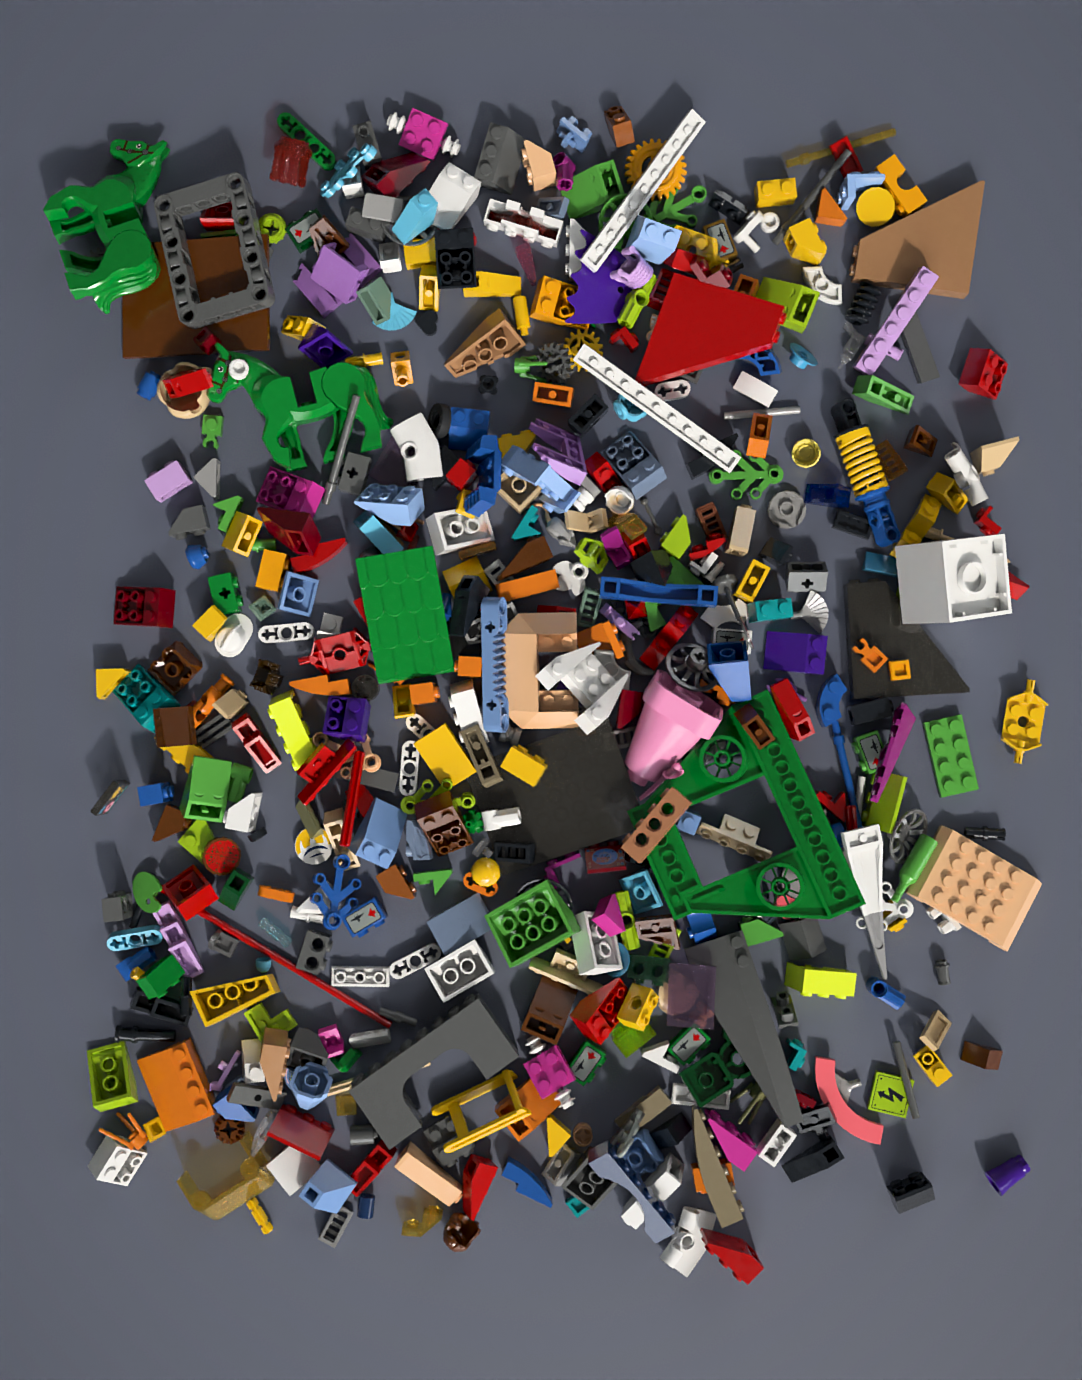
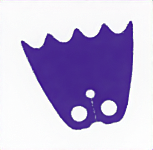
[565,229,641,324]

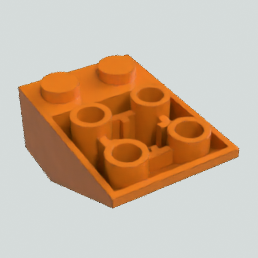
[494,1078,561,1142]

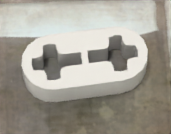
[654,380,691,402]

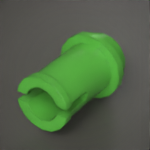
[252,537,276,553]

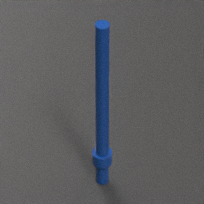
[831,721,863,828]

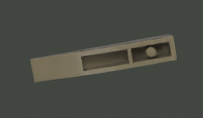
[692,1104,744,1228]

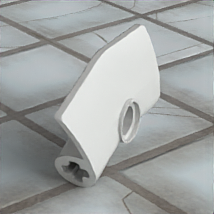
[390,413,443,482]
[944,442,988,506]
[660,1206,716,1277]

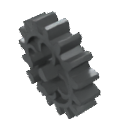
[536,341,574,385]

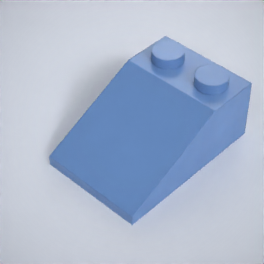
[348,797,408,869]

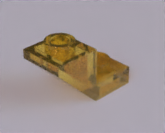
[607,512,647,541]
[402,1206,444,1237]

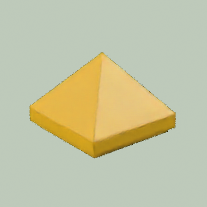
[143,1116,167,1143]

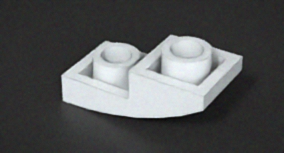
[733,371,778,408]

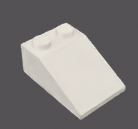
[429,162,481,229]
[425,509,495,556]

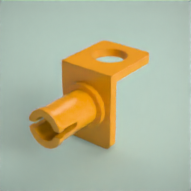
[390,351,413,387]

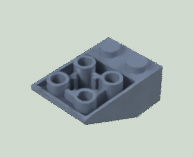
[600,430,667,500]

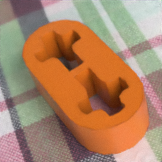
[463,871,498,897]
[257,885,295,903]

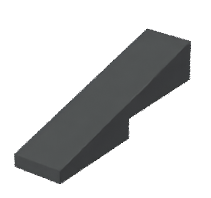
[901,312,940,384]
[332,761,399,792]

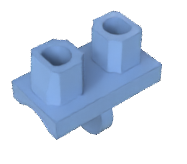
[556,116,592,153]

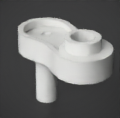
[733,210,764,253]

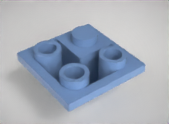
[299,1159,358,1214]

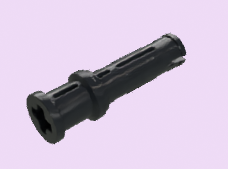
[115,1025,176,1044]

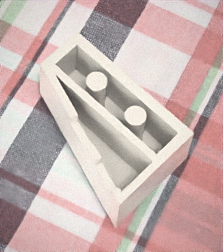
[448,678,489,748]

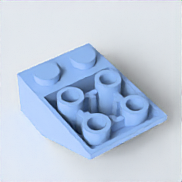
[354,483,425,526]

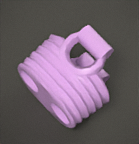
[610,246,654,289]

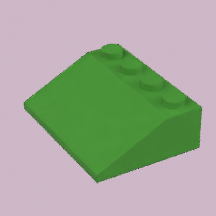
[484,880,581,968]

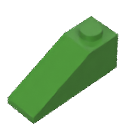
[852,375,914,414]

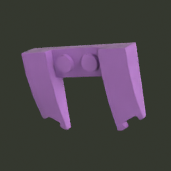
[293,233,382,318]
[529,419,587,486]

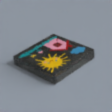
[90,780,130,816]

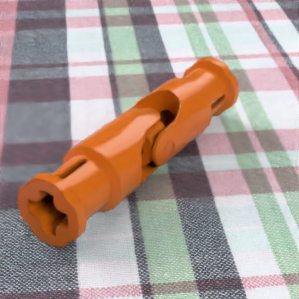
[193,673,235,729]

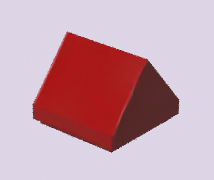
[396,522,419,543]

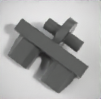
[771,991,798,1029]

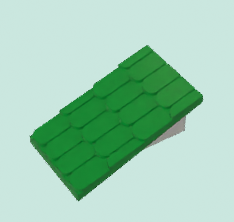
[355,546,454,684]

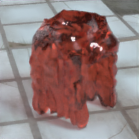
[270,136,312,188]

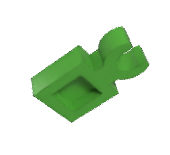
[202,414,224,449]

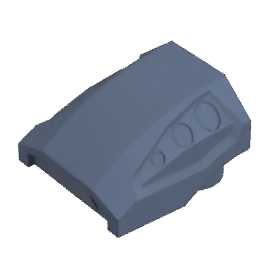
[406,818,433,860]

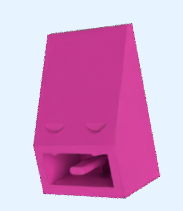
[256,466,325,519]
[704,1108,758,1172]

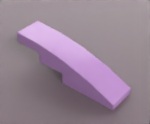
[152,900,204,978]

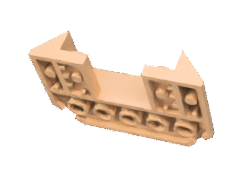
[501,612,579,729]

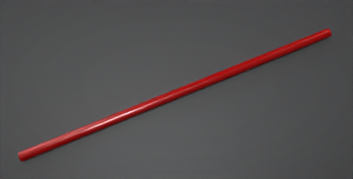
[160,885,392,1029]

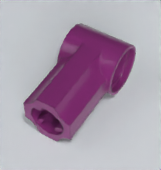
[553,152,576,191]

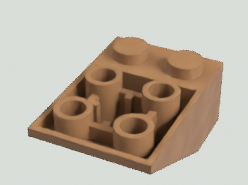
[260,1027,291,1101]

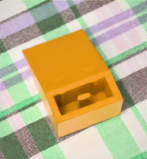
[529,275,590,330]

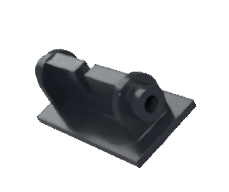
[708,189,749,225]

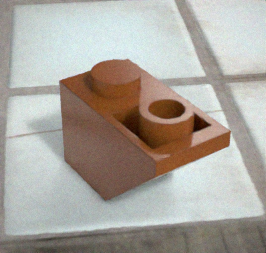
[604,106,635,148]
[375,863,417,900]

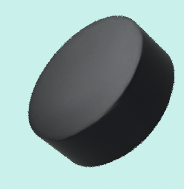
[247,826,267,842]

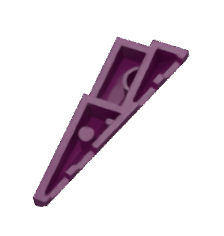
[870,702,916,803]

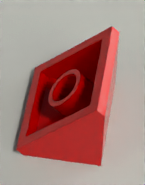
[200,201,235,231]

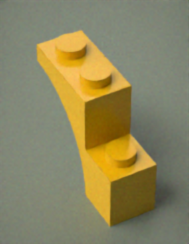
[890,494,942,558]

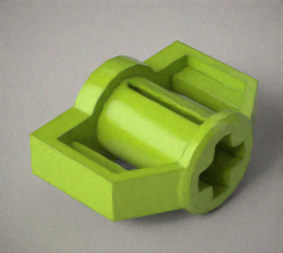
[573,537,609,574]

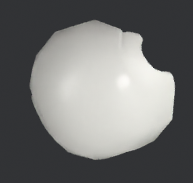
[604,486,634,515]

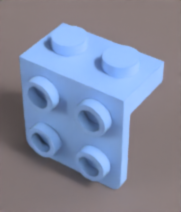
[837,171,885,210]

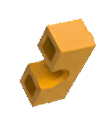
[874,154,928,218]

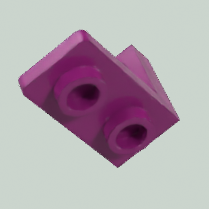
[600,526,634,570]
[544,850,581,889]

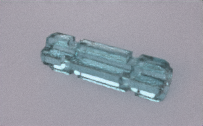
[258,918,292,948]

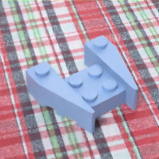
[501,445,581,514]

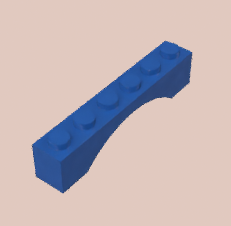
[599,576,718,608]

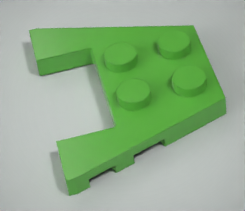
[643,556,704,633]

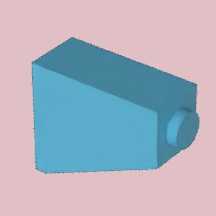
[392,188,438,245]
[353,510,404,554]

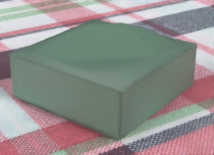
[249,594,276,622]

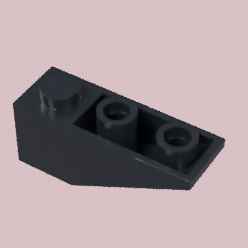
[449,575,490,637]
[781,1135,845,1183]

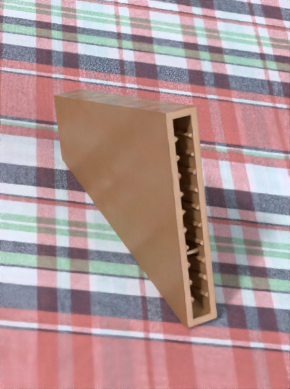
[849,180,985,299]

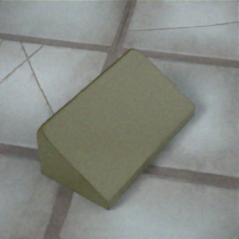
[296,800,324,839]

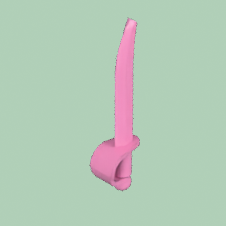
[639,763,684,801]

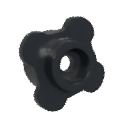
[479,375,498,395]

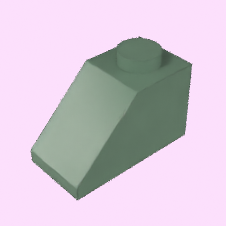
[356,276,391,325]

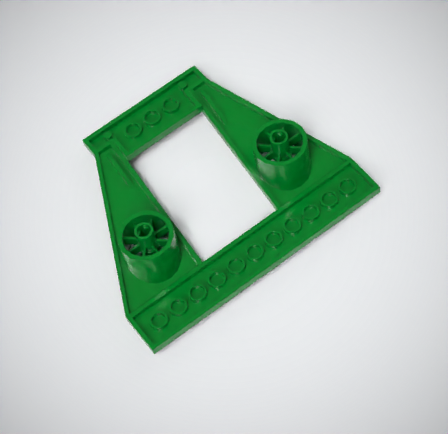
[627,689,866,921]

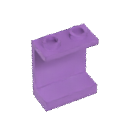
[310,242,370,304]

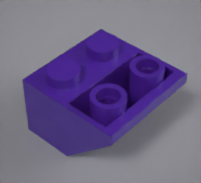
[323,696,371,742]

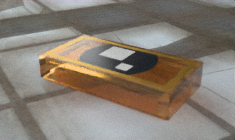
[458,541,497,561]

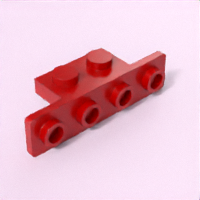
[296,738,357,806]

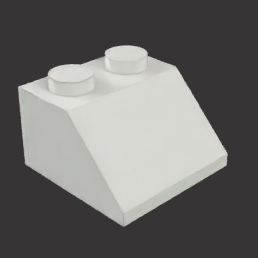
[223,792,263,832]

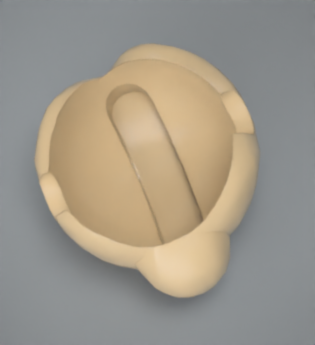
[157,362,212,419]

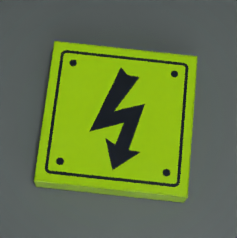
[867,1070,914,1118]

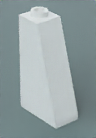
[621,1152,685,1230]

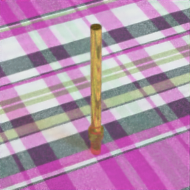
[785,128,896,168]

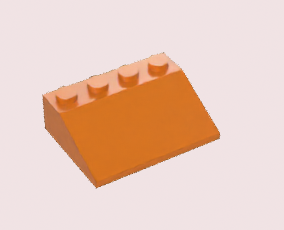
[136,1037,216,1132]

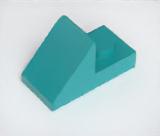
[511,505,541,542]

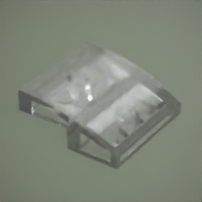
[251,1109,278,1157]

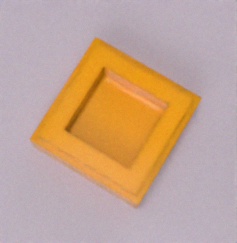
[888,659,911,681]

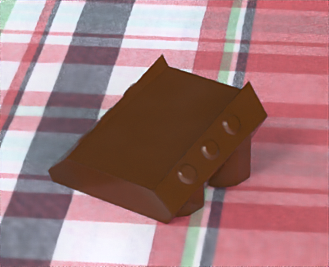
[148,641,203,696]
[153,706,197,748]

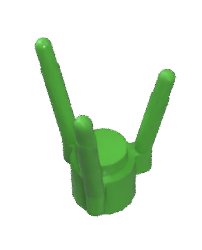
[514,354,552,384]

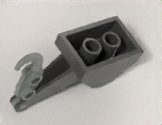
[562,1108,645,1210]

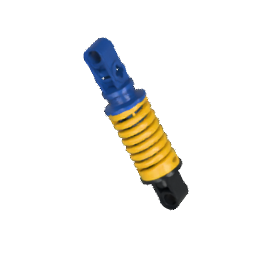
[831,398,901,547]

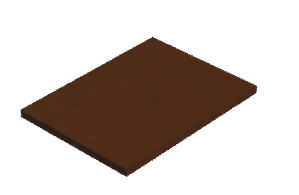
[122,234,270,359]

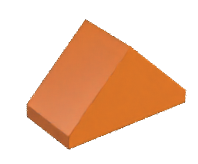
[814,188,848,227]

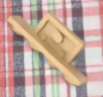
[696,814,773,862]
[528,948,603,995]

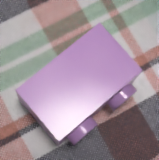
[144,460,193,503]

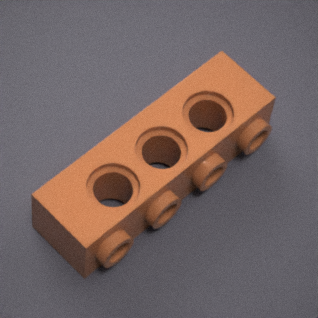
[621,787,692,863]

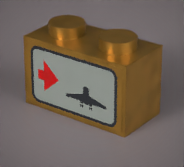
[701,219,738,267]

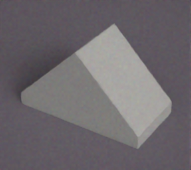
[193,458,221,500]

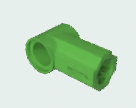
[227,762,254,803]

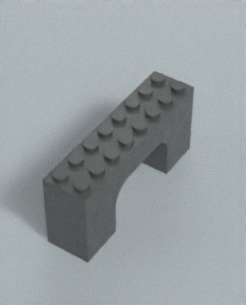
[349,993,519,1150]

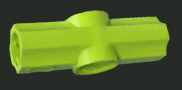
[617,274,657,329]
[612,890,640,950]

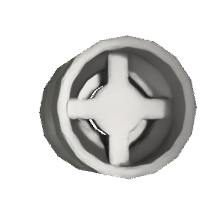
[498,724,522,746]

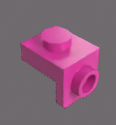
[318,1024,345,1058]

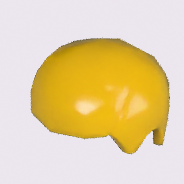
[471,857,500,887]

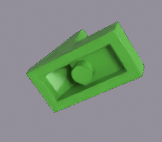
[213,495,245,533]
[413,868,453,895]

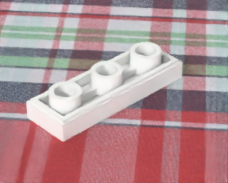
[331,966,390,987]

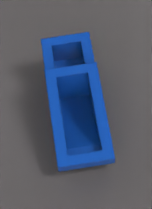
[501,1156,552,1208]

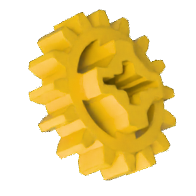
[563,329,603,372]

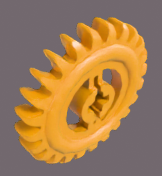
[624,138,687,202]

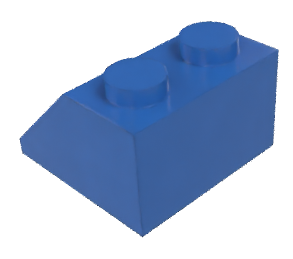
[448,407,490,451]

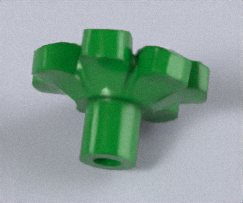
[463,809,484,834]

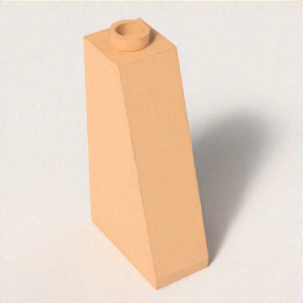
[394,1141,463,1207]

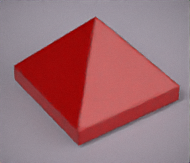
[625,601,647,620]

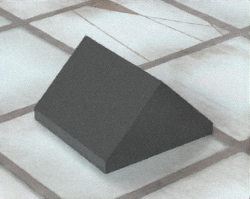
[779,918,827,961]

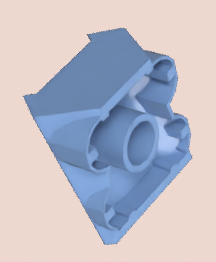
[616,1128,664,1176]

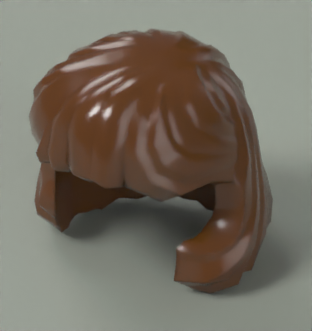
[443,1212,481,1252]

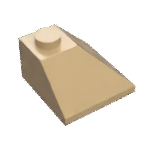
[970,436,1019,477]

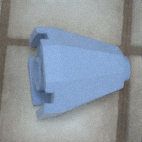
[290,1062,333,1110]

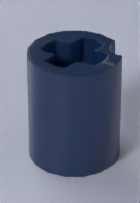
[357,1193,375,1219]

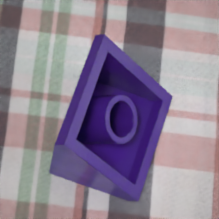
[298,324,353,368]

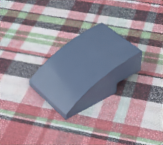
[426,892,491,956]

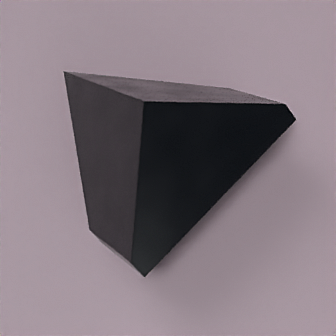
[630,550,673,586]

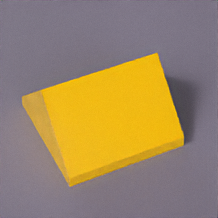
[442,556,493,597]

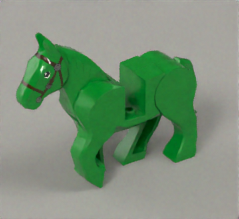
[43,139,170,314]
[206,342,394,473]

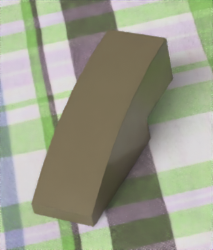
[614,1085,672,1132]

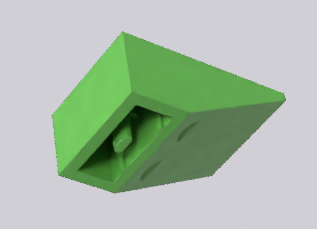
[560,159,625,220]
[179,755,232,823]

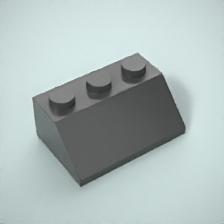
[474,122,526,195]

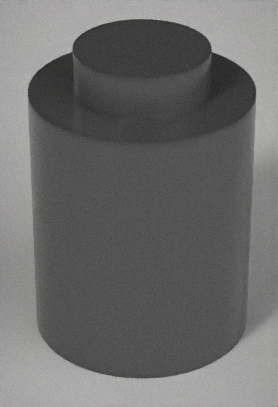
[350,1124,379,1145]

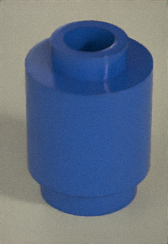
[137,371,161,401]

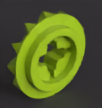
[258,213,286,244]

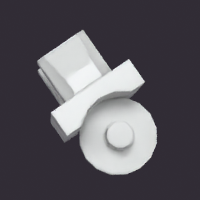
[926,906,962,934]

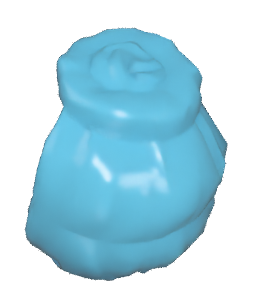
[613,394,647,422]

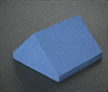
[277,571,319,617]

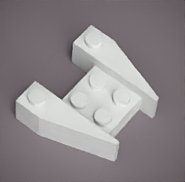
[535,642,629,735]

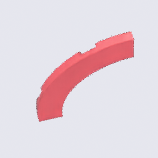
[814,1056,884,1145]

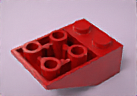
[569,977,629,1045]
[700,1228,764,1285]

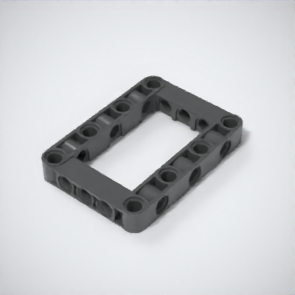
[154,172,275,329]

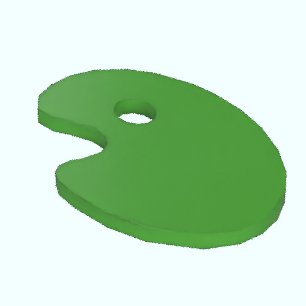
[133,872,162,913]

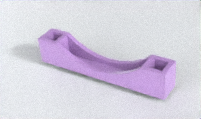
[852,266,939,375]

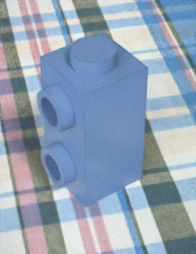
[676,808,702,835]

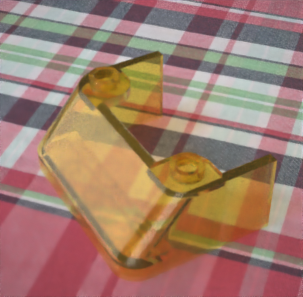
[176,1131,275,1220]

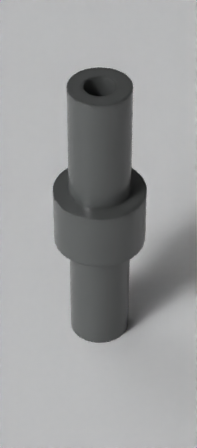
[379,1007,418,1027]

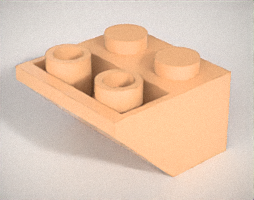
[521,140,556,191]

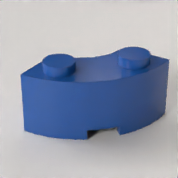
[739,349,782,376]
[815,674,847,727]
[686,913,718,945]

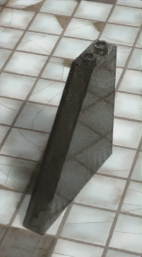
[843,578,970,699]

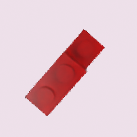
[639,605,698,670]

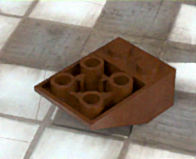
[414,790,474,857]
[521,975,578,1045]

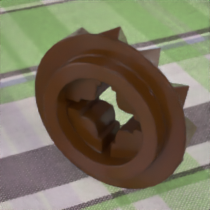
[214,1115,245,1145]

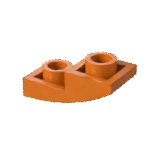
[699,679,735,706]

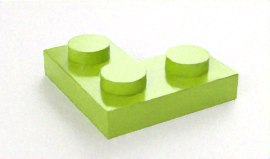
[244,1002,298,1043]

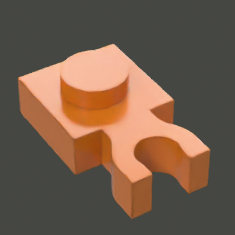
[851,638,888,673]

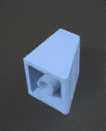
[625,215,682,265]

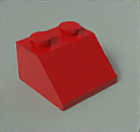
[162,864,219,921]

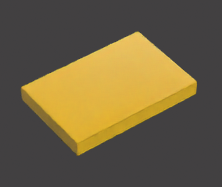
[413,723,477,787]

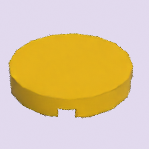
[856,187,895,227]

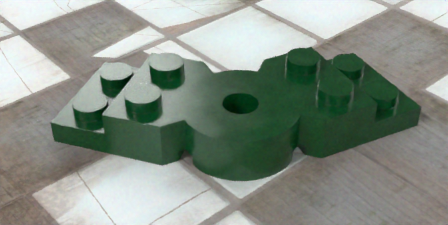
[678,1005,769,1108]

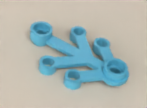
[320,143,377,198]

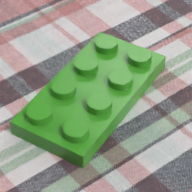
[923,714,979,798]

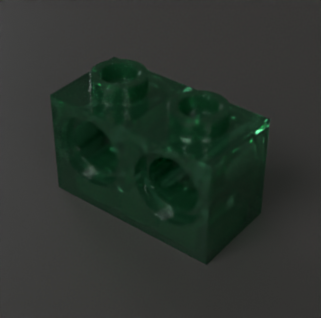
[627,954,672,986]

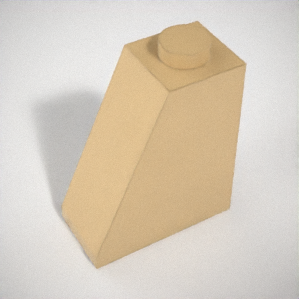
[724,504,756,557]

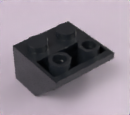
[886,1172,935,1214]

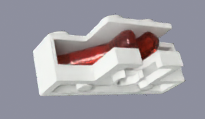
[483,198,563,248]

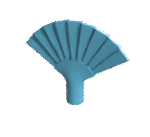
[372,292,417,331]

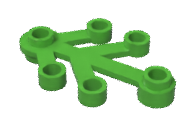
[643,185,707,228]
[708,450,784,500]

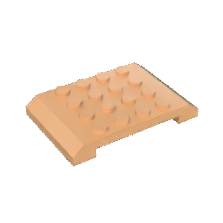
[904,825,1042,951]

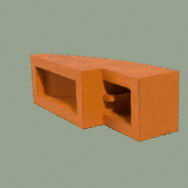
[495,569,560,602]
[289,675,352,696]

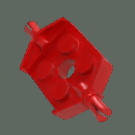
[298,627,371,675]

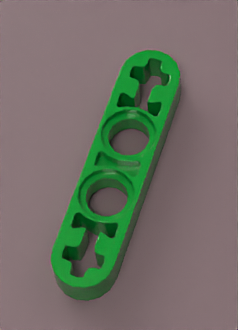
[277,112,337,171]

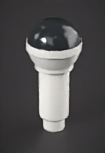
[702,561,725,585]

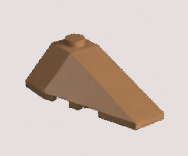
[444,308,526,378]

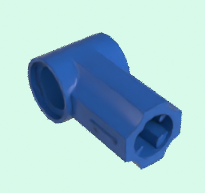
[115,946,157,982]
[866,977,906,1010]

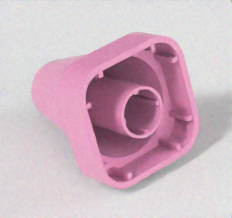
[624,669,724,786]

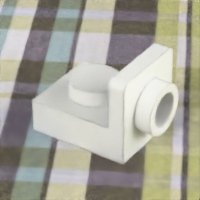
[688,552,718,577]

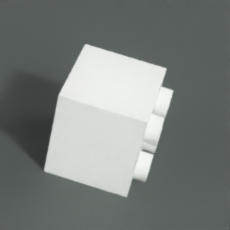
[895,534,1012,624]

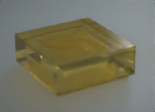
[336,1094,357,1116]

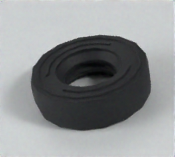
[428,403,452,438]

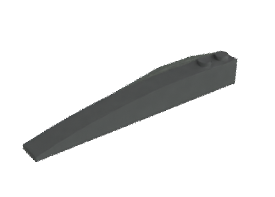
[684,930,804,1128]

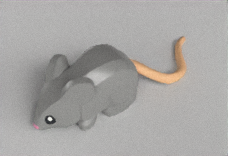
[527,503,577,548]

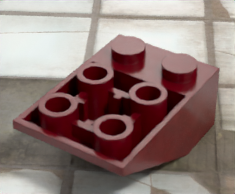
[361,152,430,198]
[257,507,321,556]
[114,586,176,628]

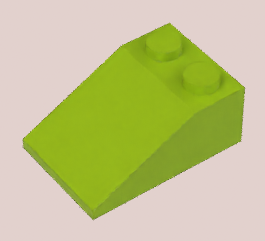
[87,1041,139,1112]

